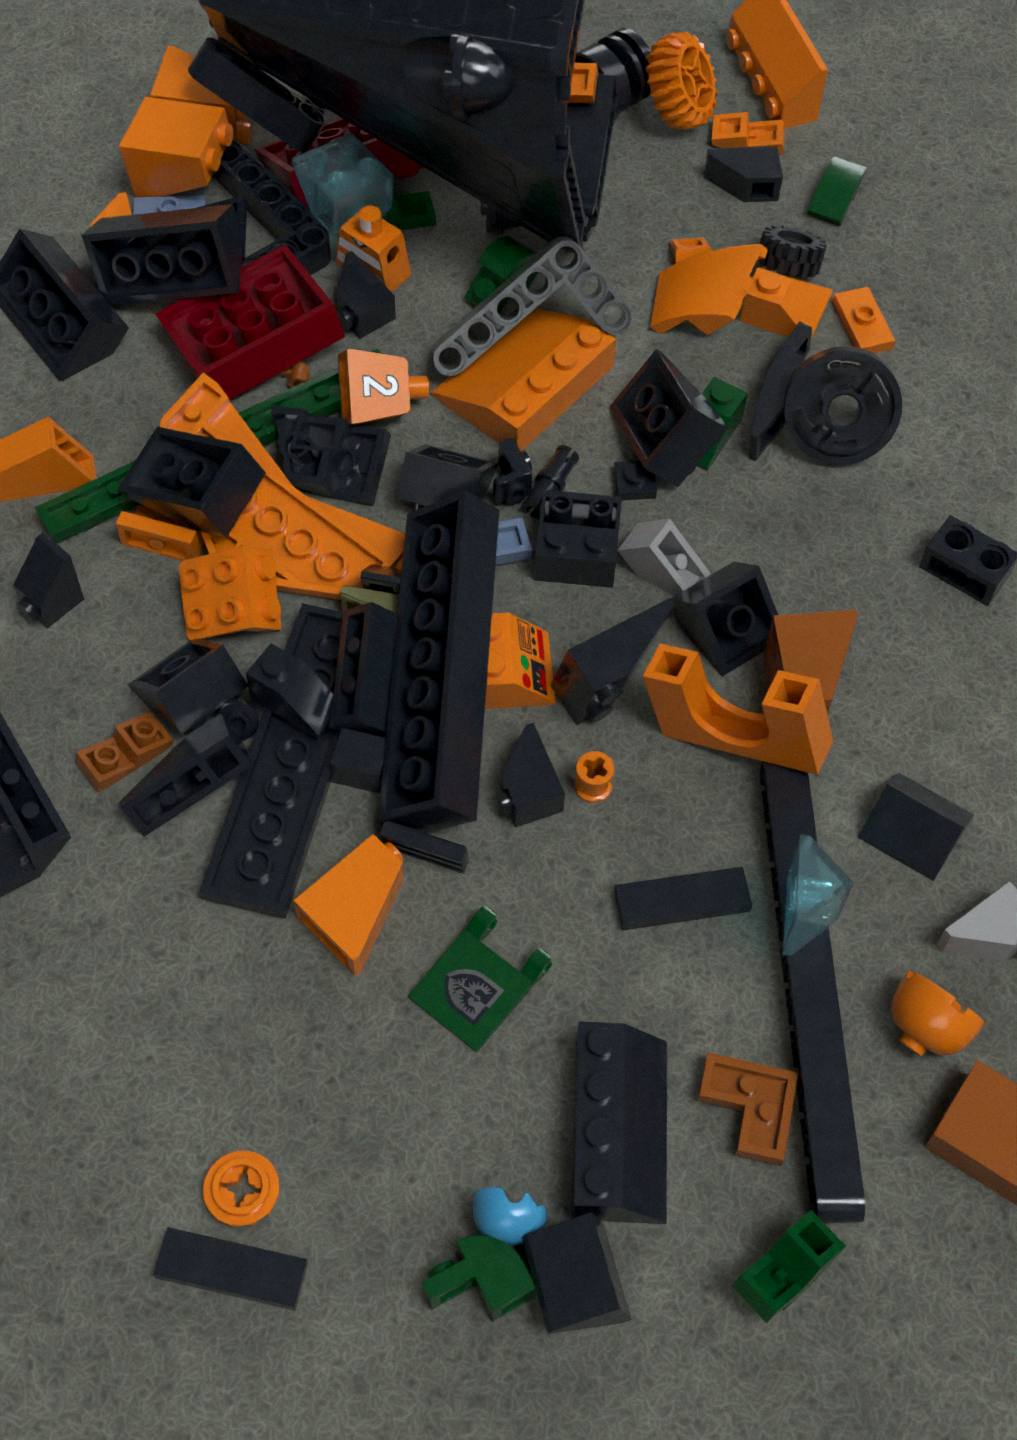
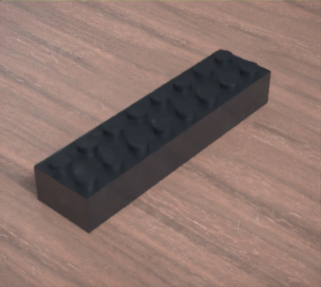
[378,490,500,833]

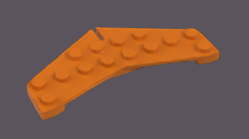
[160,373,405,600]

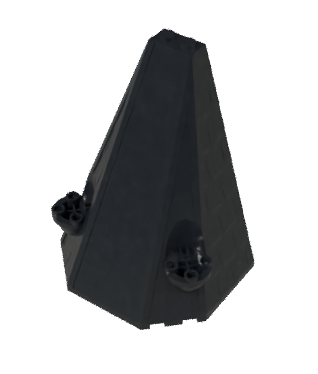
[199,0,618,253]

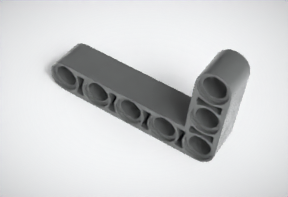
[432,237,632,376]

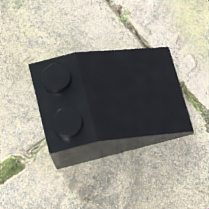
[610,349,728,487]
[117,427,266,538]
[550,598,675,725]

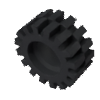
[757,225,827,278]

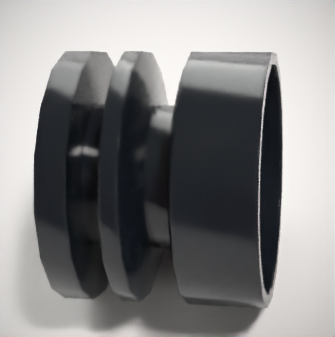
[575,27,651,116]

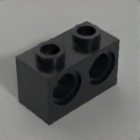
[919,515,1017,606]

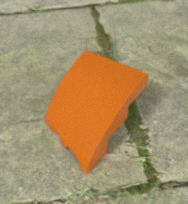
[650,244,768,335]

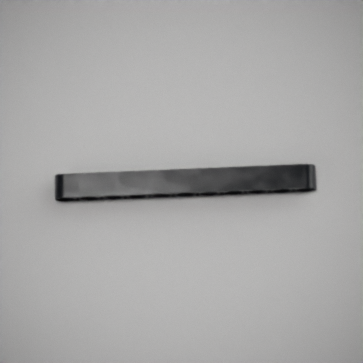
[760,762,865,1224]

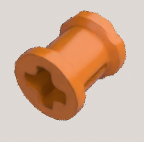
[574,751,614,803]

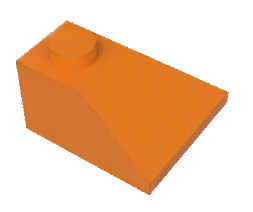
[740,267,833,339]

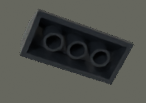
[81,204,243,305]
[0,228,129,381]
[571,1021,667,1224]

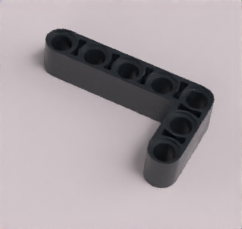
[215,140,331,275]

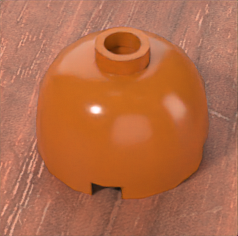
[890,970,986,1057]

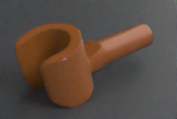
[276,362,312,388]

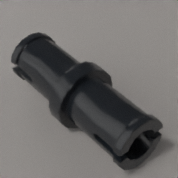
[521,445,579,520]

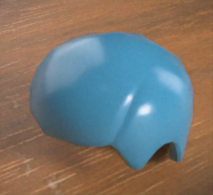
[472,1187,547,1246]

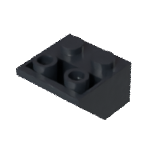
[534,489,622,588]

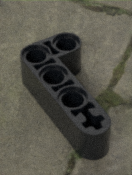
[188,37,331,152]

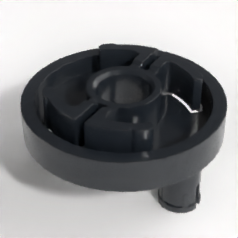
[783,346,902,465]

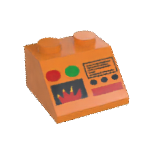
[485,612,555,709]

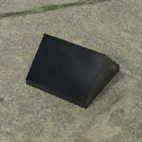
[858,773,974,881]
[522,1212,632,1334]

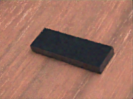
[614,867,752,931]
[153,1227,308,1311]

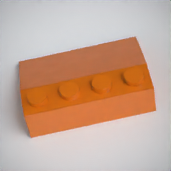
[431,308,616,451]

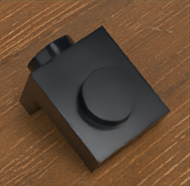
[493,438,532,507]

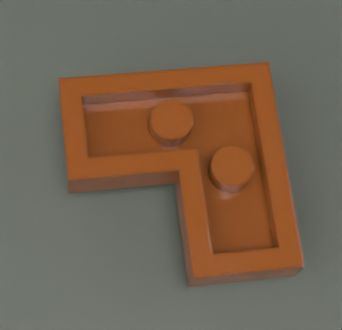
[698,1052,798,1166]

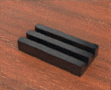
[379,821,469,874]

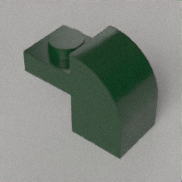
[465,236,539,314]
[732,1210,846,1324]
[422,1235,536,1321]

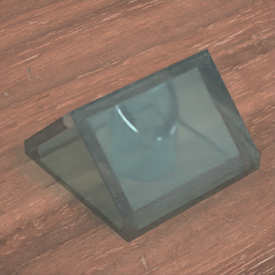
[783,834,854,956]

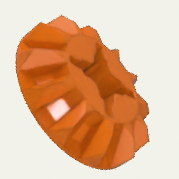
[203,1151,280,1228]

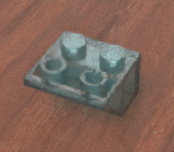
[292,133,395,235]

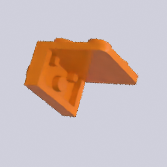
[179,546,282,640]

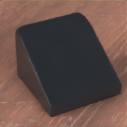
[360,564,402,594]

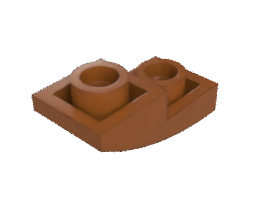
[75,711,173,792]

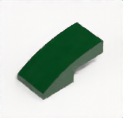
[807,157,867,226]
[358,186,437,229]

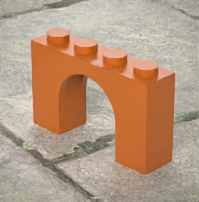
[643,643,834,775]

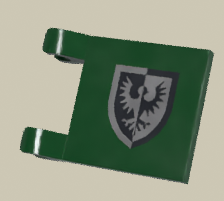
[408,906,552,1053]

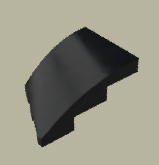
[271,406,391,506]

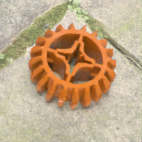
[646,32,718,130]

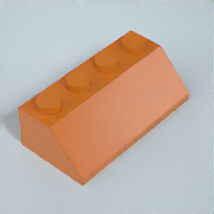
[726,0,828,129]

